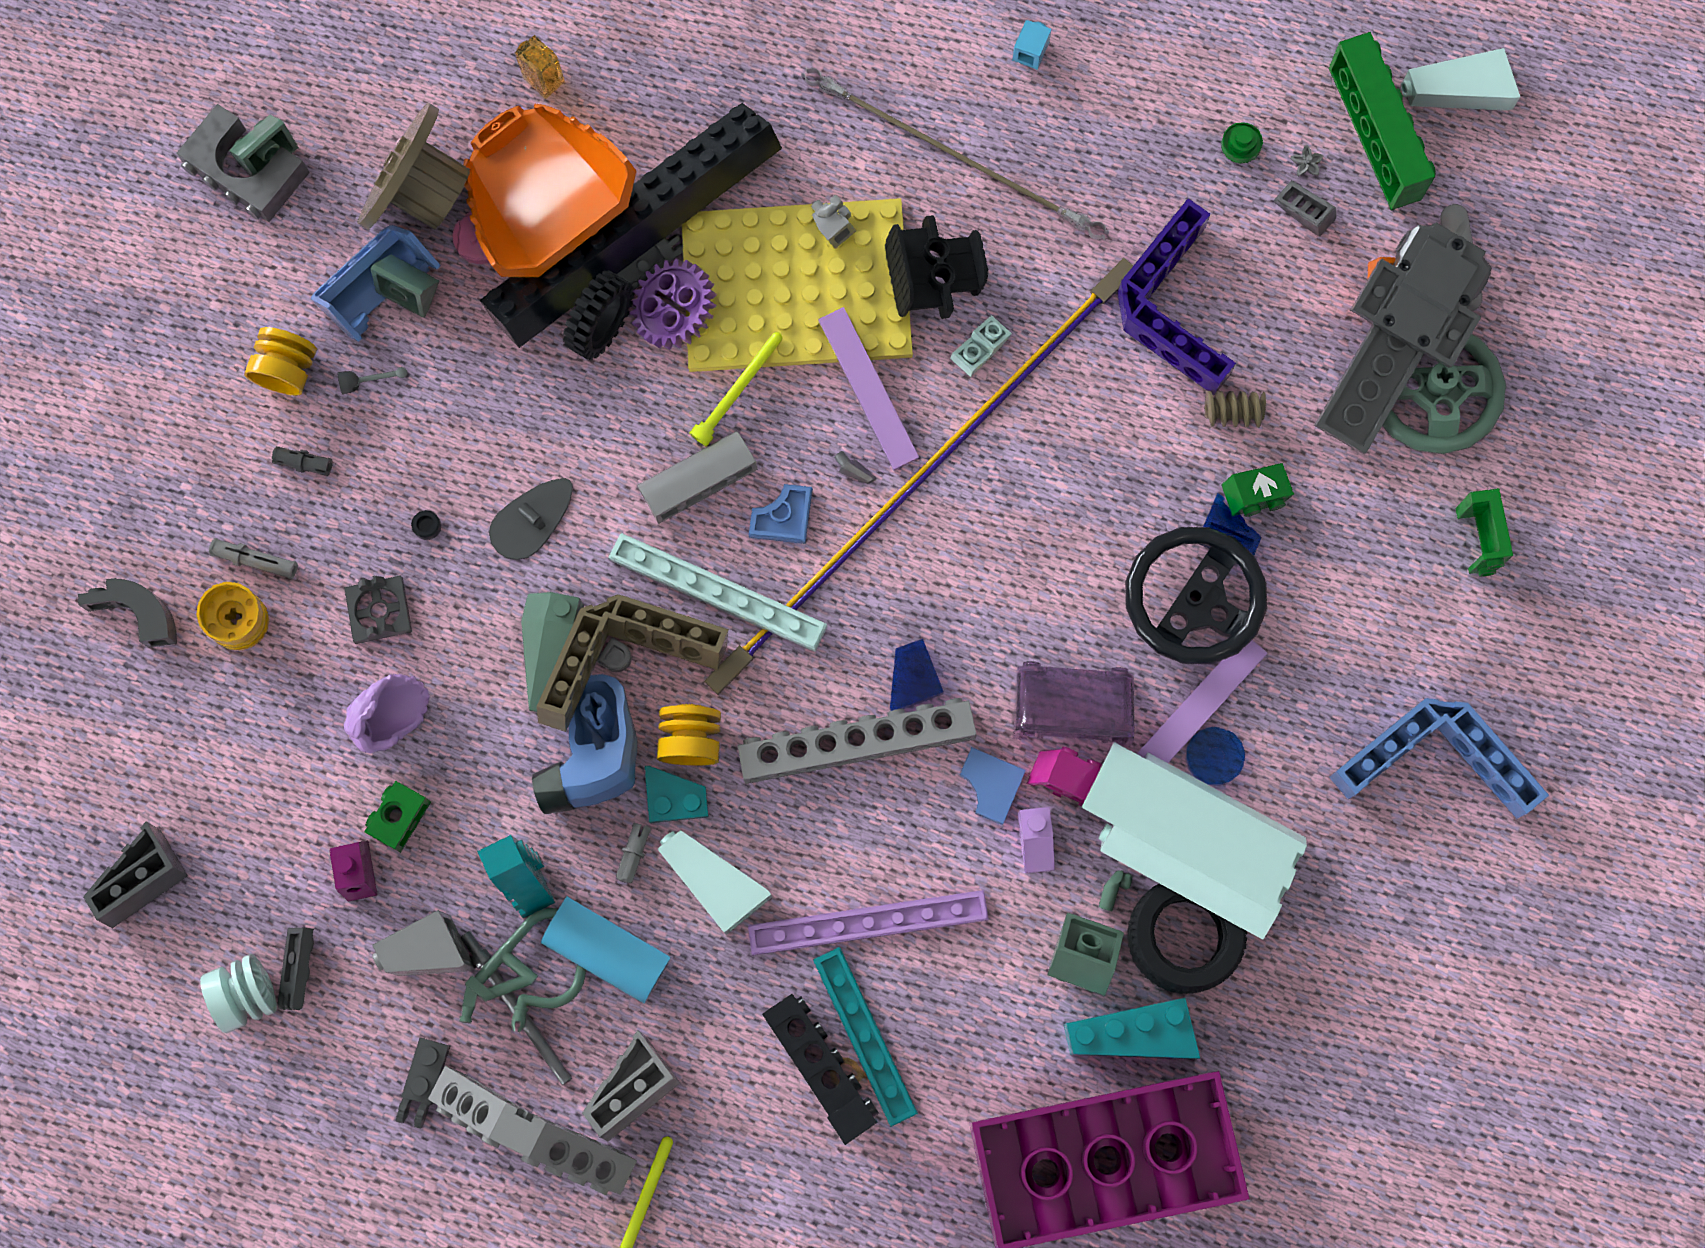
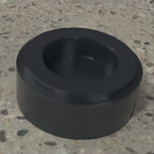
[411,510,441,540]

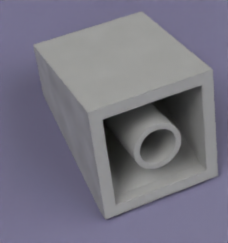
[372,910,476,976]

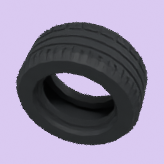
[1127,883,1247,994]

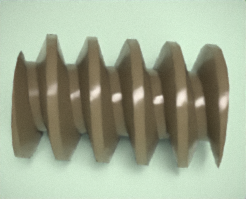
[1204,391,1266,428]

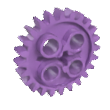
[630,259,717,350]

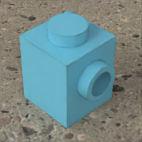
[1012,20,1052,70]

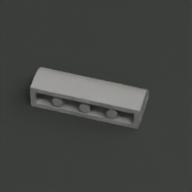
[637,431,758,524]

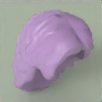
[344,674,430,754]

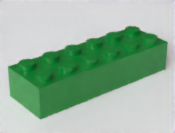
[1328,32,1436,210]

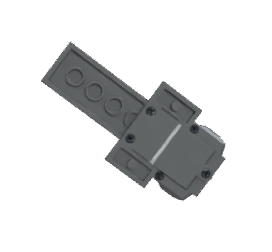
[1314,222,1492,454]

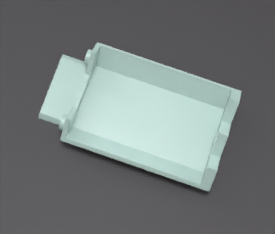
[1082,742,1307,940]

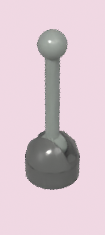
[337,367,407,395]

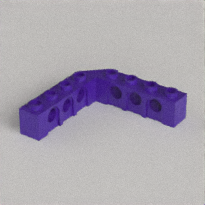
[1118,198,1236,395]

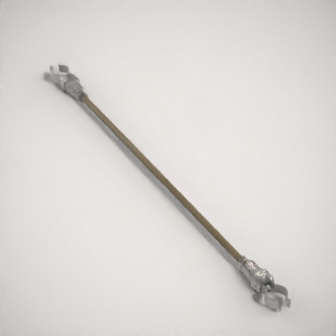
[801,67,1110,241]

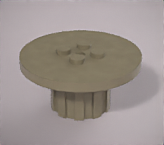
[357,102,470,230]

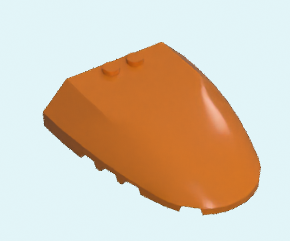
[463,103,637,277]

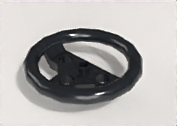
[1125,527,1267,664]

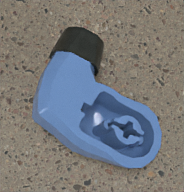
[532,674,638,814]

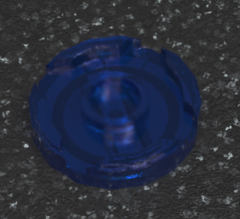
[1185,727,1245,786]

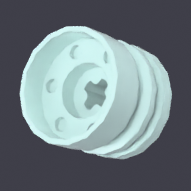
[200,954,277,1034]

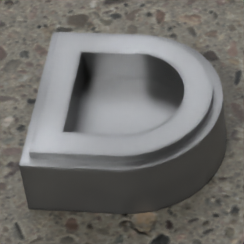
[597,637,632,672]

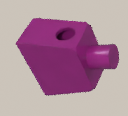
[329,840,378,902]

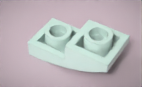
[950,315,1012,377]

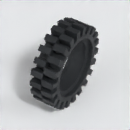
[563,270,635,360]

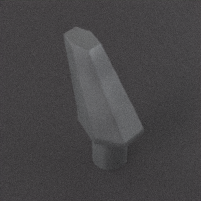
[834,451,877,484]

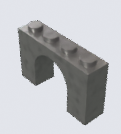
[176,104,310,222]

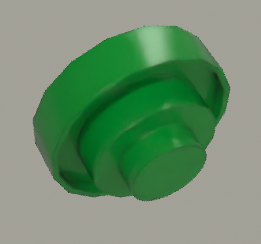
[1221,122,1263,164]

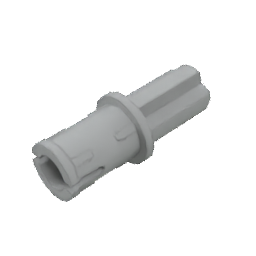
[616,823,651,883]

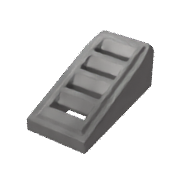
[1274,180,1336,237]

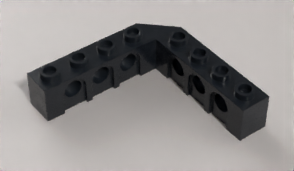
[762,994,879,1145]

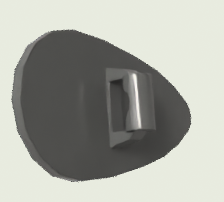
[489,478,573,560]

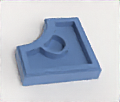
[749,484,813,544]
[960,747,1026,825]

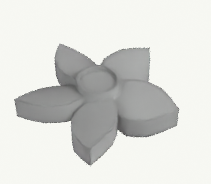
[1290,145,1324,176]

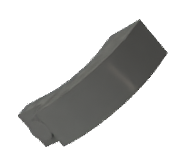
[78,578,177,648]

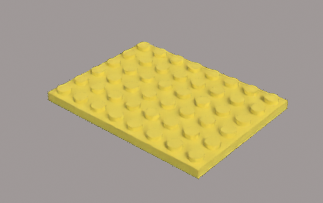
[682,198,913,372]

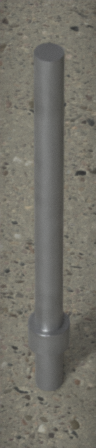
[460,931,572,1086]

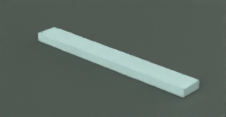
[608,533,828,652]

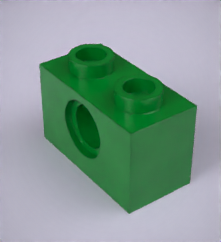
[365,781,431,853]

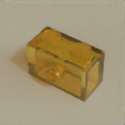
[514,35,565,99]

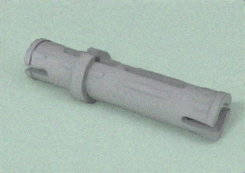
[209,538,298,580]

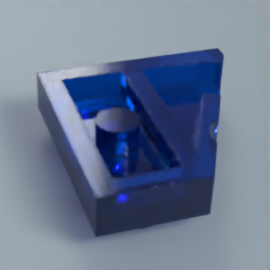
[1199,493,1262,555]
[890,639,944,711]

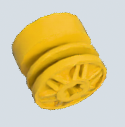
[244,327,317,396]
[196,582,269,651]
[657,704,721,766]

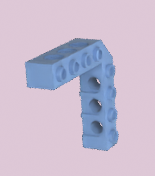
[1329,698,1549,819]

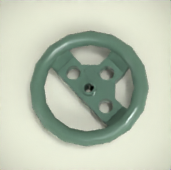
[1382,334,1506,454]

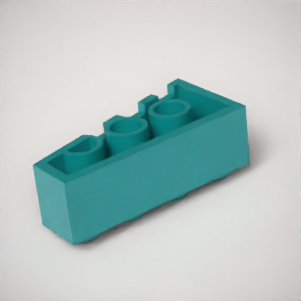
[477,835,555,918]
[1063,997,1200,1060]

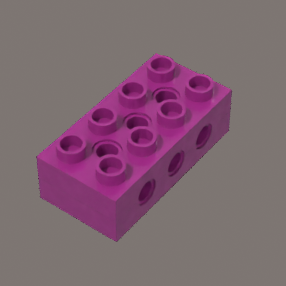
[969,1071,1250,1248]

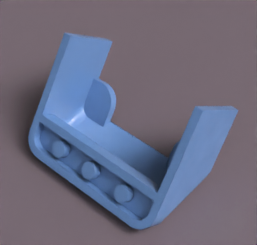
[311,225,441,342]

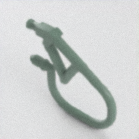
[459,908,586,1032]

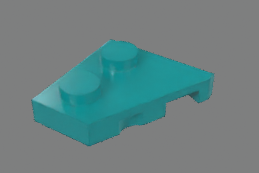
[645,766,709,823]

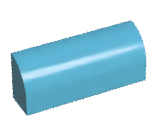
[541,896,670,1003]

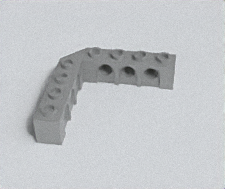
[428,1066,637,1195]

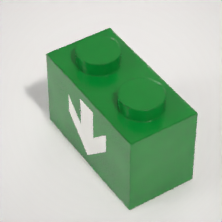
[1221,463,1294,517]

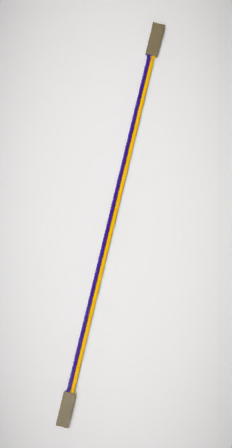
[704,258,1133,695]

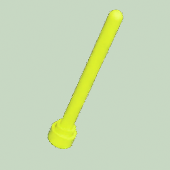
[689,332,782,447]
[620,1136,673,1248]

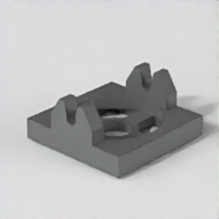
[344,575,412,644]

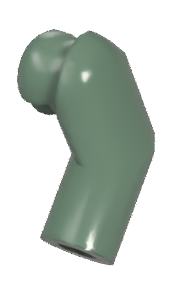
[1098,870,1133,911]

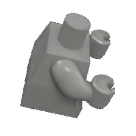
[811,195,856,249]

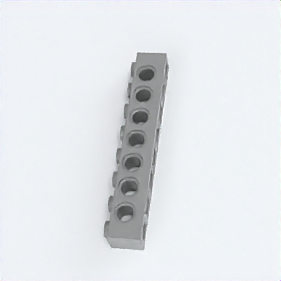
[737,698,976,784]

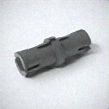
[272,446,333,476]

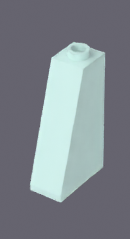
[1401,48,1520,110]
[658,830,772,935]

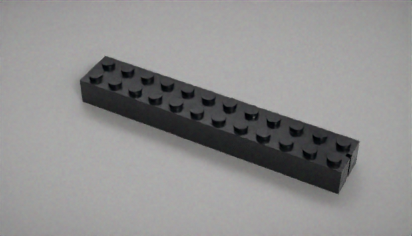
[480,103,782,348]

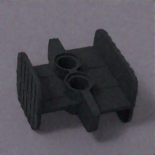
[885,215,988,319]

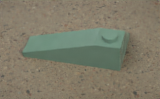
[521,592,584,712]

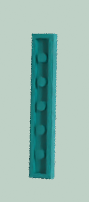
[813,947,918,1127]

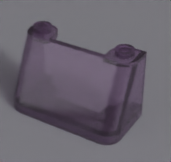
[1012,661,1135,747]

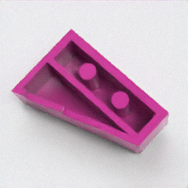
[1026,747,1102,806]

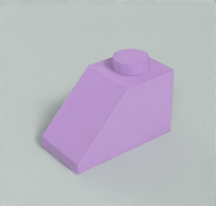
[1018,807,1055,873]

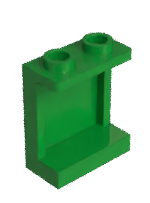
[1455,488,1513,577]

